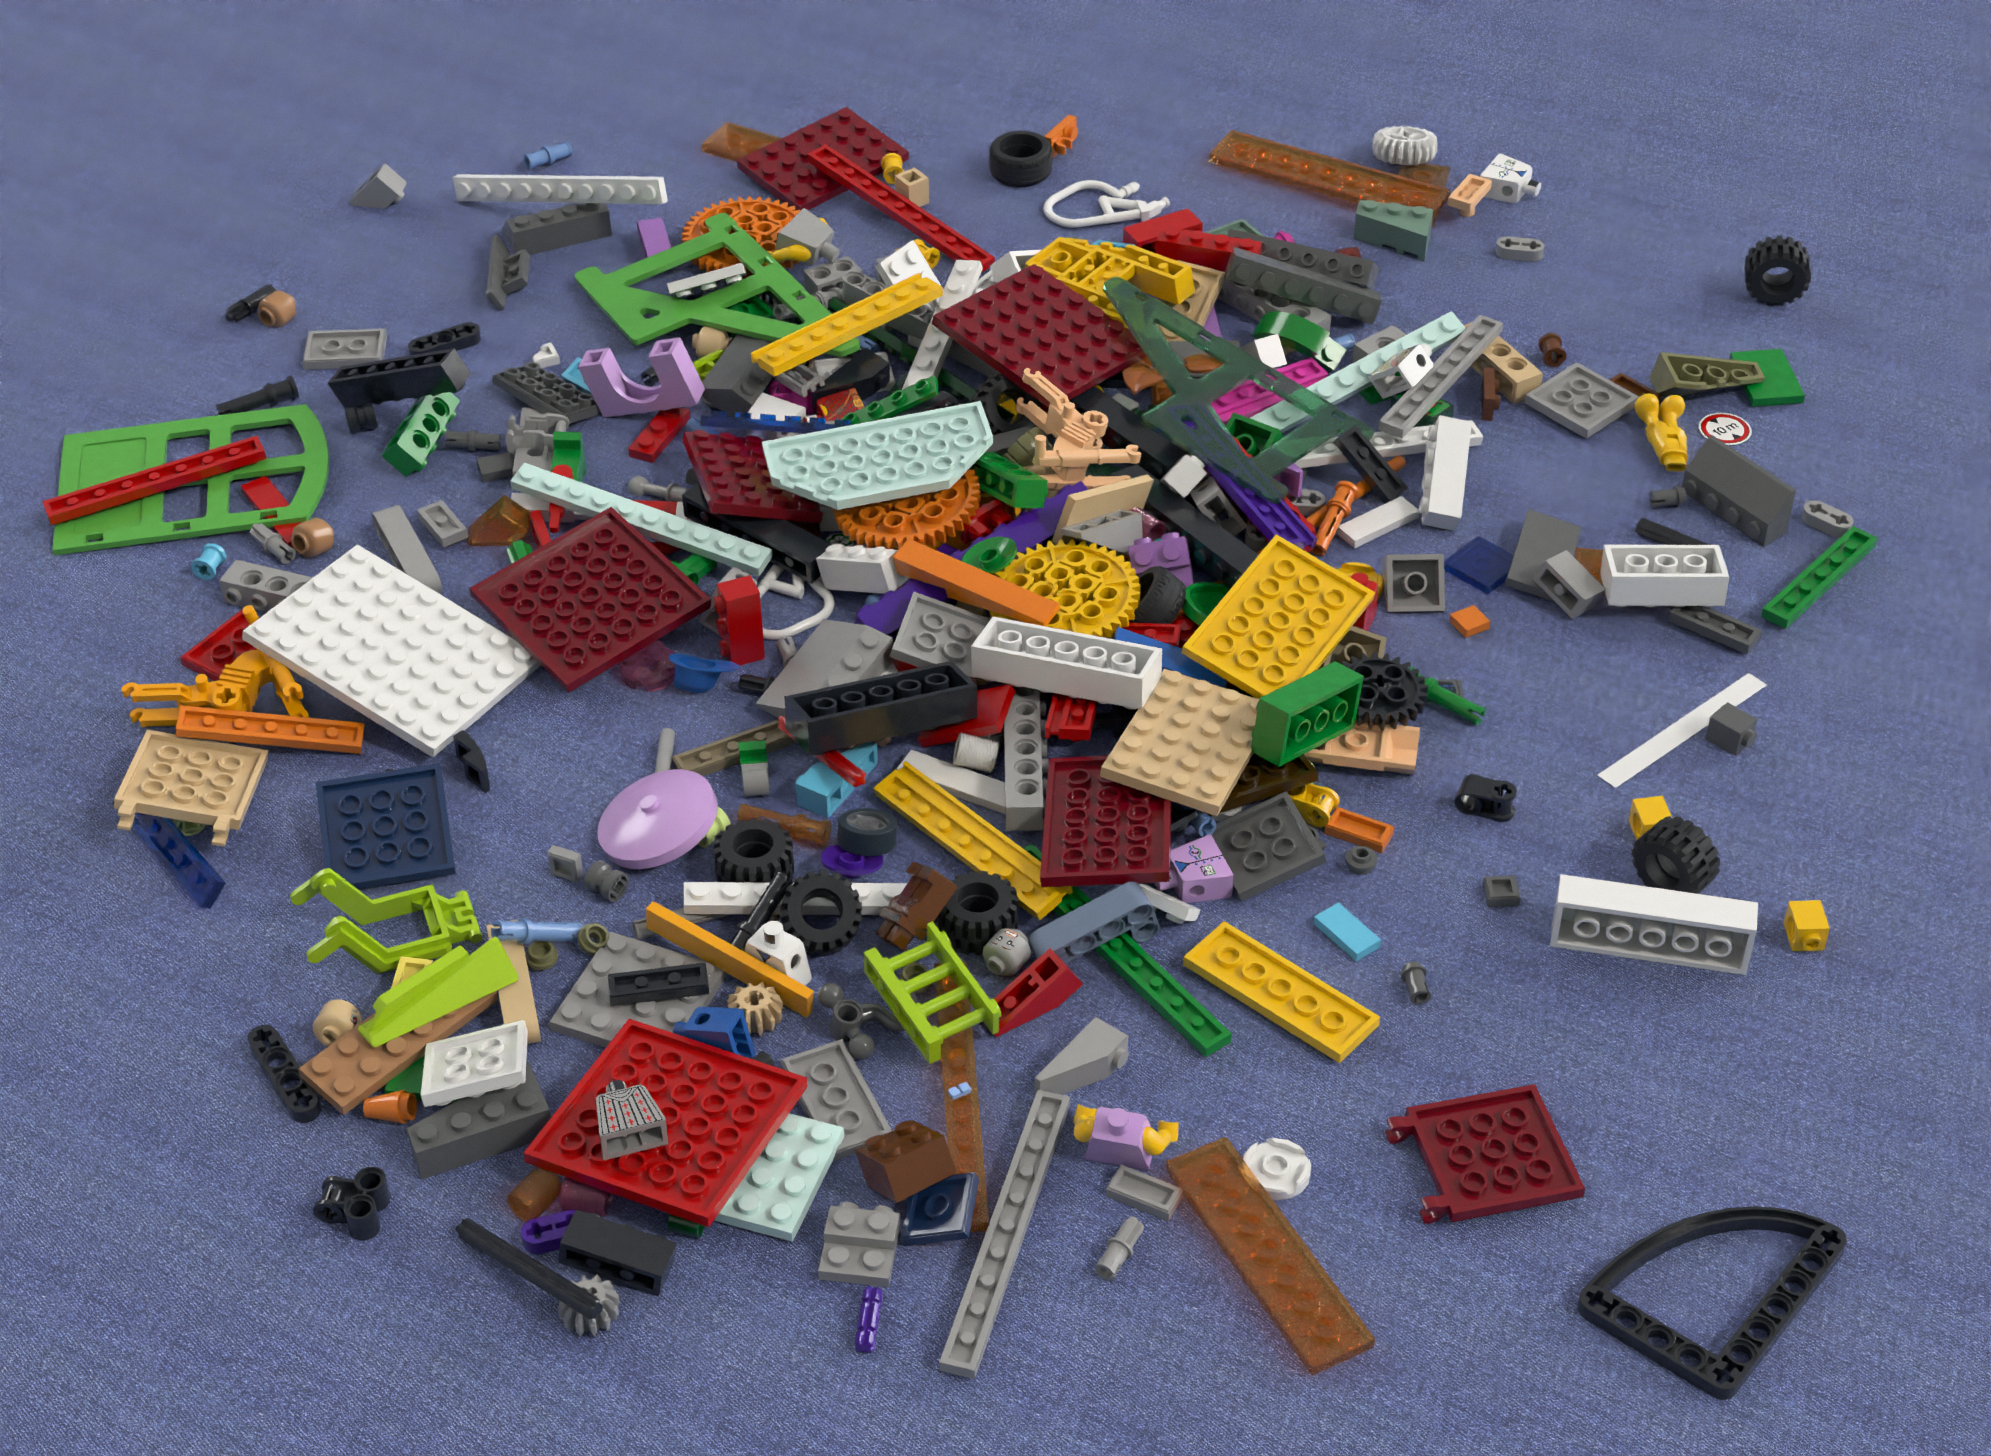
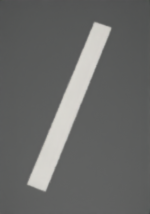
[1598,673,1767,788]

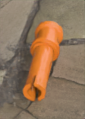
[1311,481,1360,556]

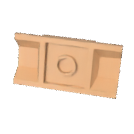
[1304,720,1420,775]

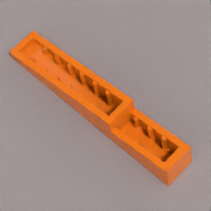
[893,538,1060,626]

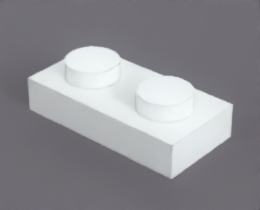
[1139,884,1200,924]

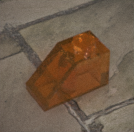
[467,494,531,546]

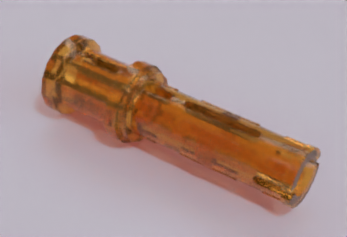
[737,803,832,847]

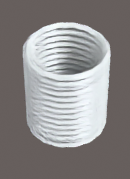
[953,733,999,773]

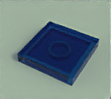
[1444,536,1513,594]

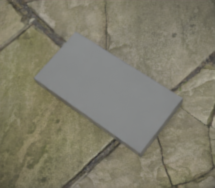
[780,1039,892,1162]

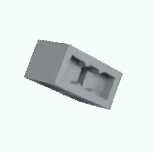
[803,256,862,303]

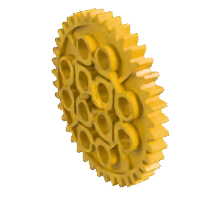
[989,539,1141,639]

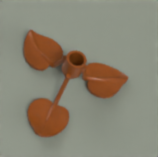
[1123,351,1232,413]

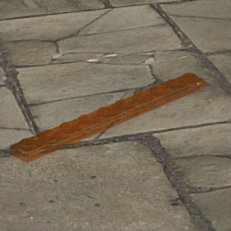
[934,962,989,1232]

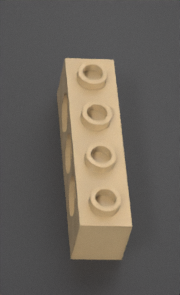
[1464,322,1543,404]

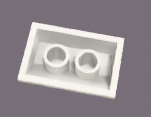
[816,544,910,594]

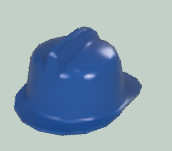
[669,654,739,693]

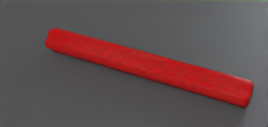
[778,716,866,788]

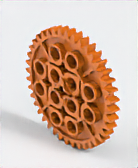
[682,196,801,279]
[833,468,981,550]

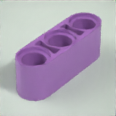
[637,217,671,258]

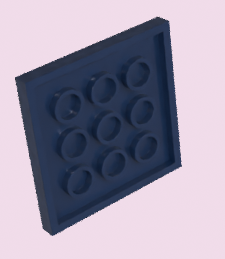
[316,763,456,889]

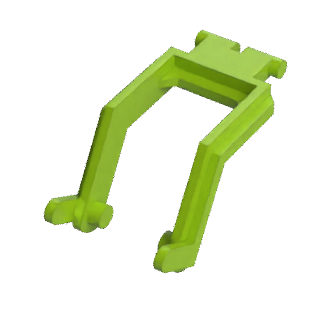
[290,868,483,974]

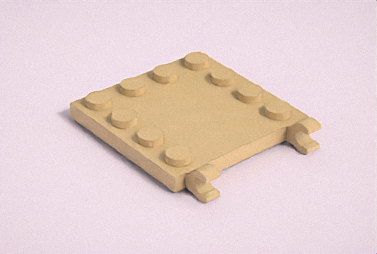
[114,730,268,847]

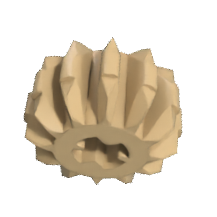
[727,981,783,1037]

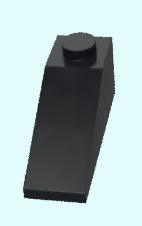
[812,348,890,411]

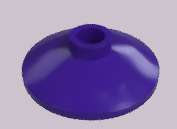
[821,844,884,879]

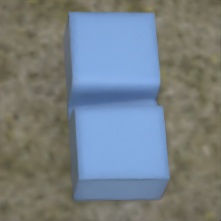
[948,1082,971,1100]

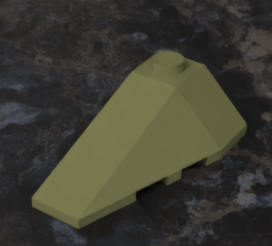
[1649,352,1765,396]

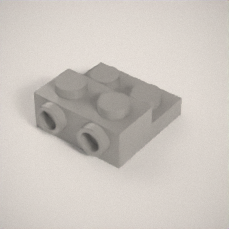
[818,1202,900,1287]

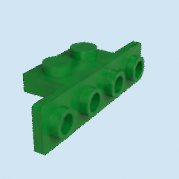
[840,375,938,427]

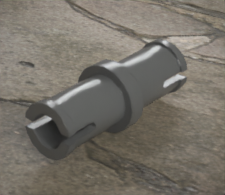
[445,430,501,451]

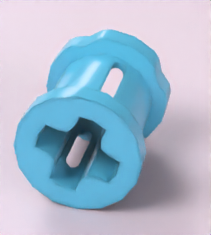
[191,543,227,580]

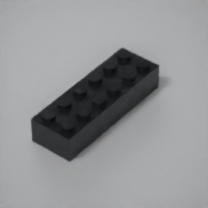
[784,661,977,755]

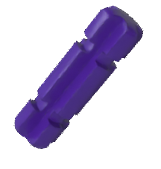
[855,1286,882,1353]

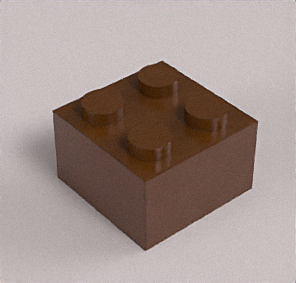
[855,1120,957,1203]

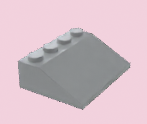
[756,619,895,718]

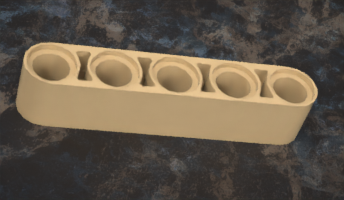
[486,919,541,1045]

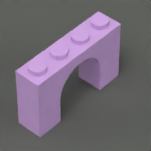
[578,337,705,417]

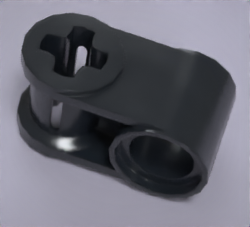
[1454,774,1517,822]

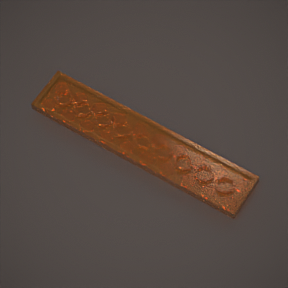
[1209,130,1450,218]

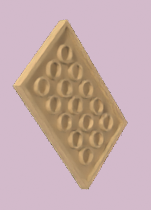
[1100,669,1259,816]

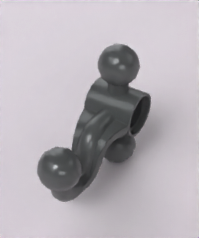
[818,983,917,1060]

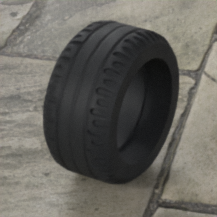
[989,131,1052,187]
[1129,566,1186,624]

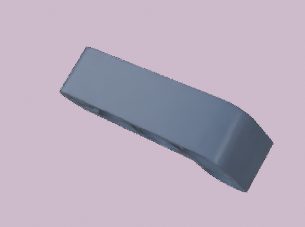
[1028,882,1160,963]

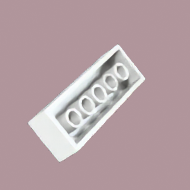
[971,617,1162,709]
[1550,874,1758,975]

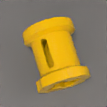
[881,153,904,184]

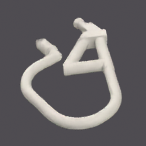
[1043,180,1170,228]
[757,564,834,640]

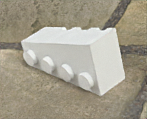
[1419,415,1472,531]

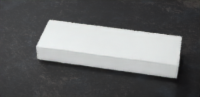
[1337,496,1419,548]

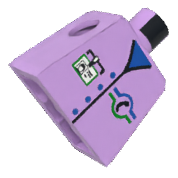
[1154,835,1234,903]

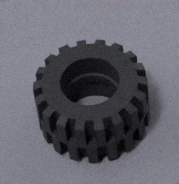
[1744,235,1811,306]
[971,374,1044,435]
[1631,816,1720,894]
[714,818,794,883]
[779,870,862,957]
[938,871,1018,955]

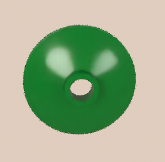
[962,536,1017,574]

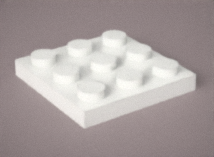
[667,263,747,299]
[421,1020,528,1107]

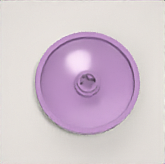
[597,769,718,869]

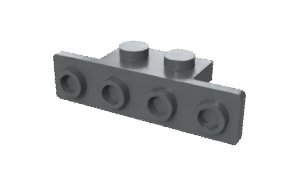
[486,235,530,311]

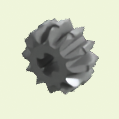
[558,1274,620,1337]

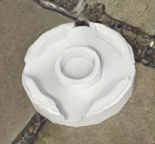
[1242,1138,1311,1200]

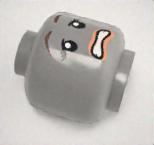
[982,928,1031,976]

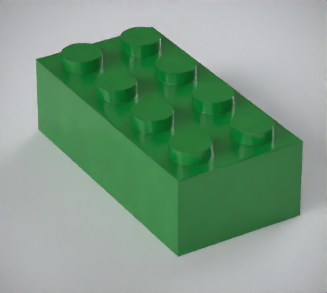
[1251,661,1364,767]

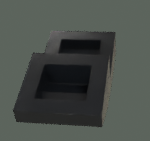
[453,730,490,793]

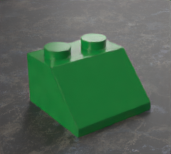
[1224,412,1287,465]

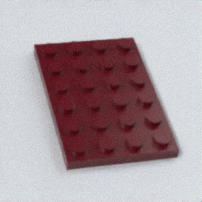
[737,107,909,210]
[683,430,823,523]
[1040,755,1172,888]

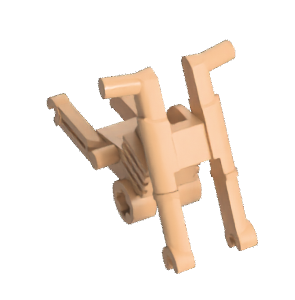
[1016,368,1141,491]

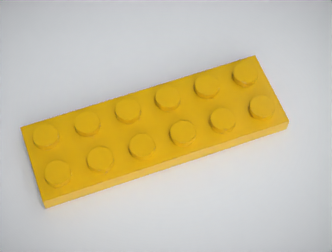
[1183,921,1380,1063]

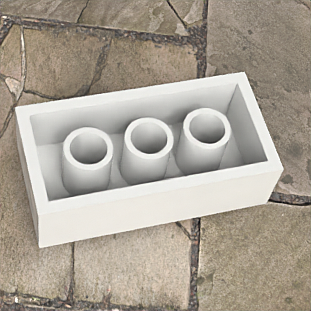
[1600,545,1729,607]

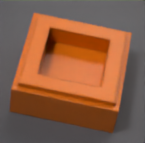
[1449,605,1491,638]

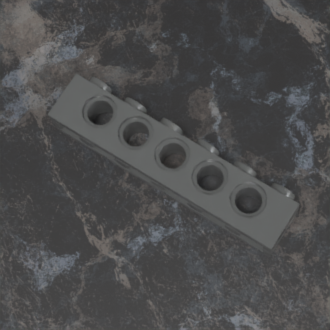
[1227,229,1379,290]

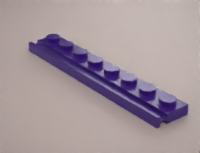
[1163,405,1317,550]

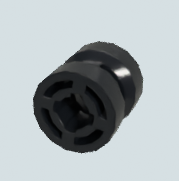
[345,402,377,433]

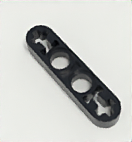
[248,1025,321,1123]

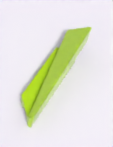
[358,936,519,1047]

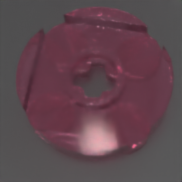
[619,640,675,692]

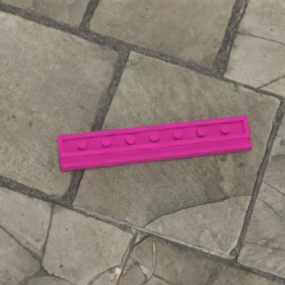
[1153,357,1328,444]

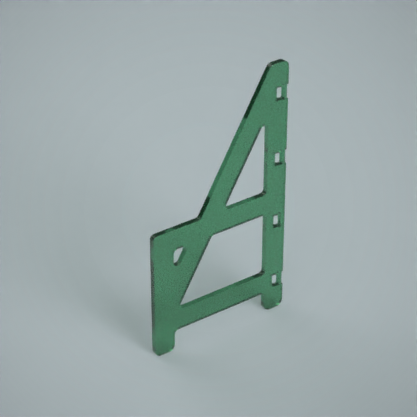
[1103,277,1374,504]

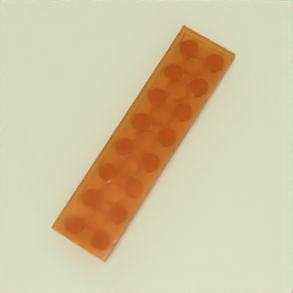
[1166,1137,1375,1376]

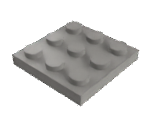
[1524,362,1639,439]
[890,592,991,683]

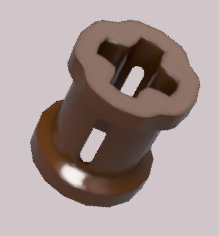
[1538,333,1567,367]

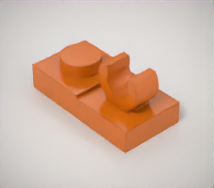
[1044,114,1078,158]

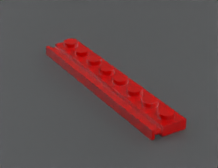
[1045,693,1098,741]

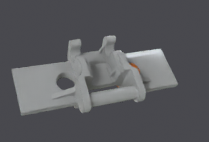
[506,408,570,475]

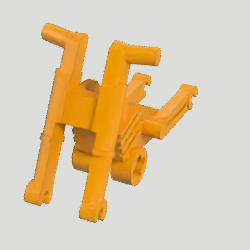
[121,605,309,728]

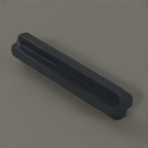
[1636,518,1710,545]

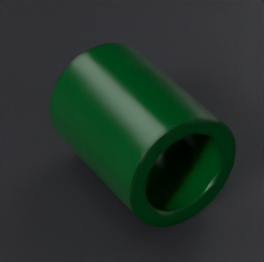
[668,1214,705,1238]

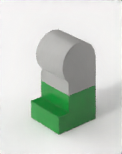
[738,740,770,797]

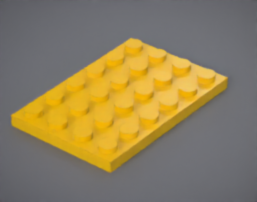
[1182,534,1375,699]

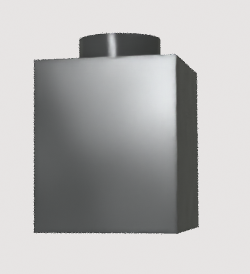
[1705,702,1758,756]

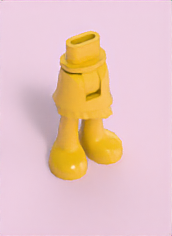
[1634,393,1688,472]

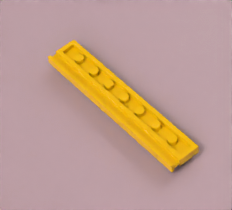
[750,273,943,377]
[873,761,1073,921]

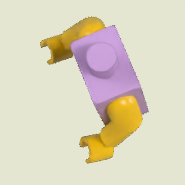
[1073,1104,1179,1171]

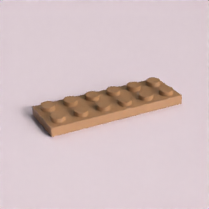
[298,991,498,1115]

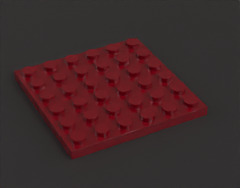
[931,264,1153,408]
[469,507,711,693]

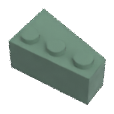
[1354,200,1434,261]

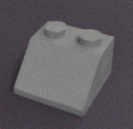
[1382,554,1445,612]

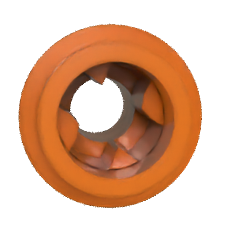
[363,1090,417,1124]

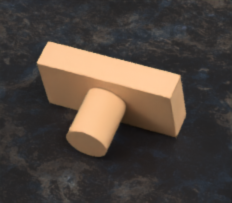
[1447,174,1492,217]

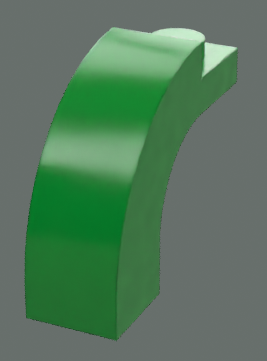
[1252,311,1347,372]

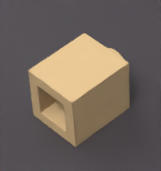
[895,167,929,207]

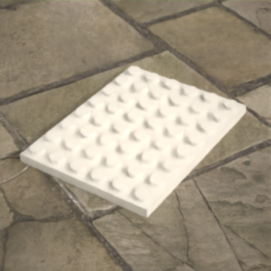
[242,544,541,758]

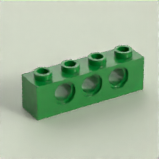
[381,392,460,477]
[970,452,1048,508]

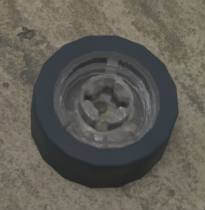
[837,808,897,856]

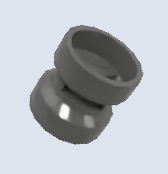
[584,860,629,902]

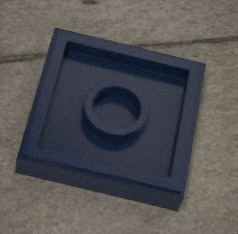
[900,1172,979,1246]

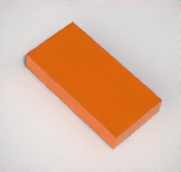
[1324,807,1395,854]

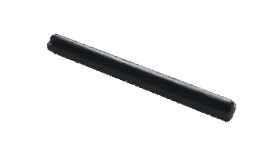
[456,1218,603,1319]

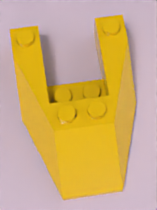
[1025,237,1195,336]

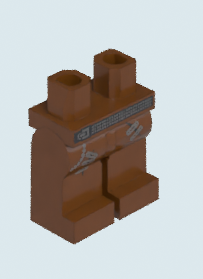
[876,861,958,951]

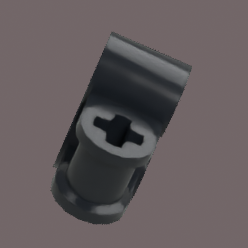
[313,1166,390,1241]

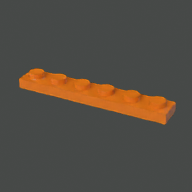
[176,705,365,754]

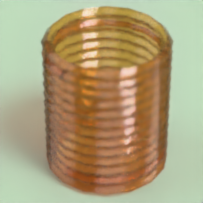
[507,1167,564,1222]

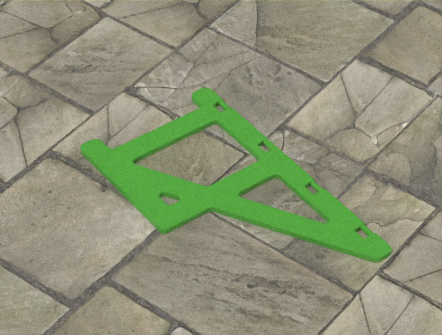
[574,213,860,357]

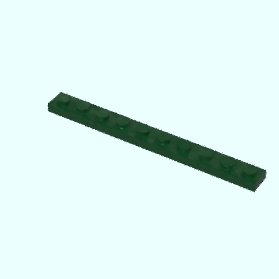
[828,297,1015,423]

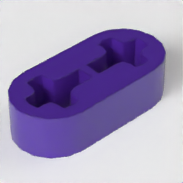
[521,1210,575,1254]

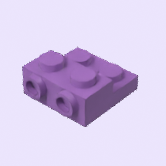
[1128,532,1194,588]

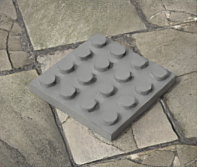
[550,932,727,1048]

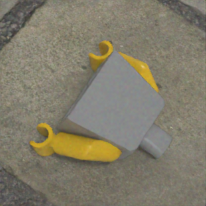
[761,208,840,267]

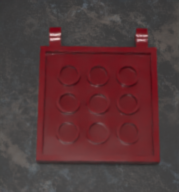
[1385,1084,1585,1224]

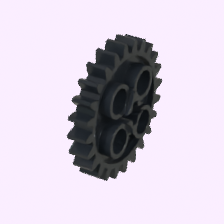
[1341,652,1428,730]

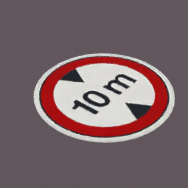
[1699,413,1752,445]

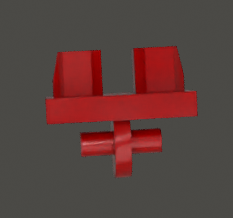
[961,498,1011,544]

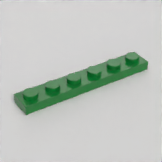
[1761,526,1878,629]

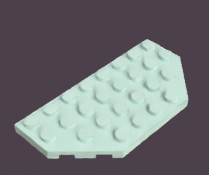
[762,401,993,510]

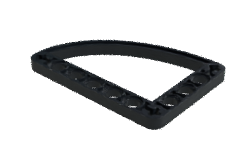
[1578,1206,1847,1400]

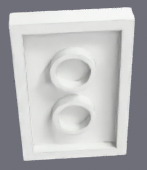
[875,240,944,310]

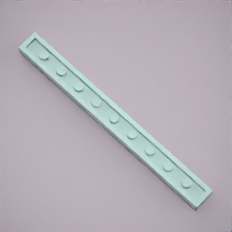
[1250,311,1466,433]
[510,463,772,576]

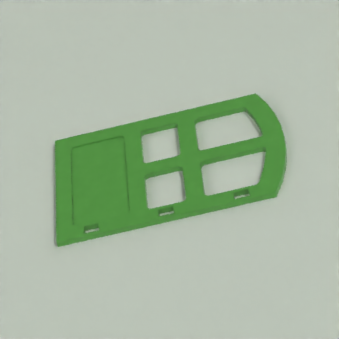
[53,404,330,555]

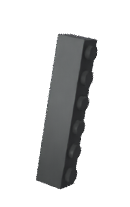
[1225,247,1382,324]

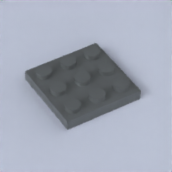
[1211,791,1327,901]

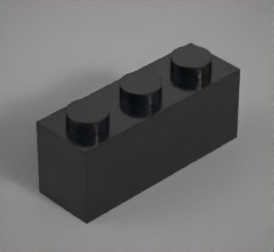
[558,1209,677,1297]

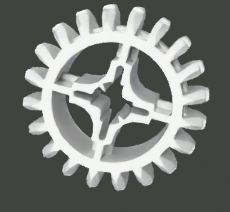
[1372,126,1438,166]

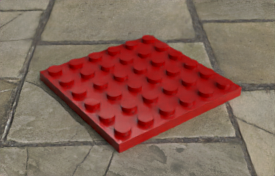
[524,1019,808,1227]

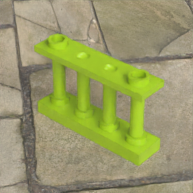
[864,921,1001,1064]

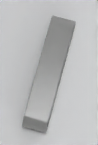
[372,505,443,594]

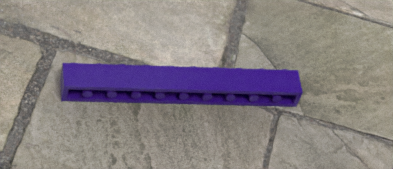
[854,481,1089,642]

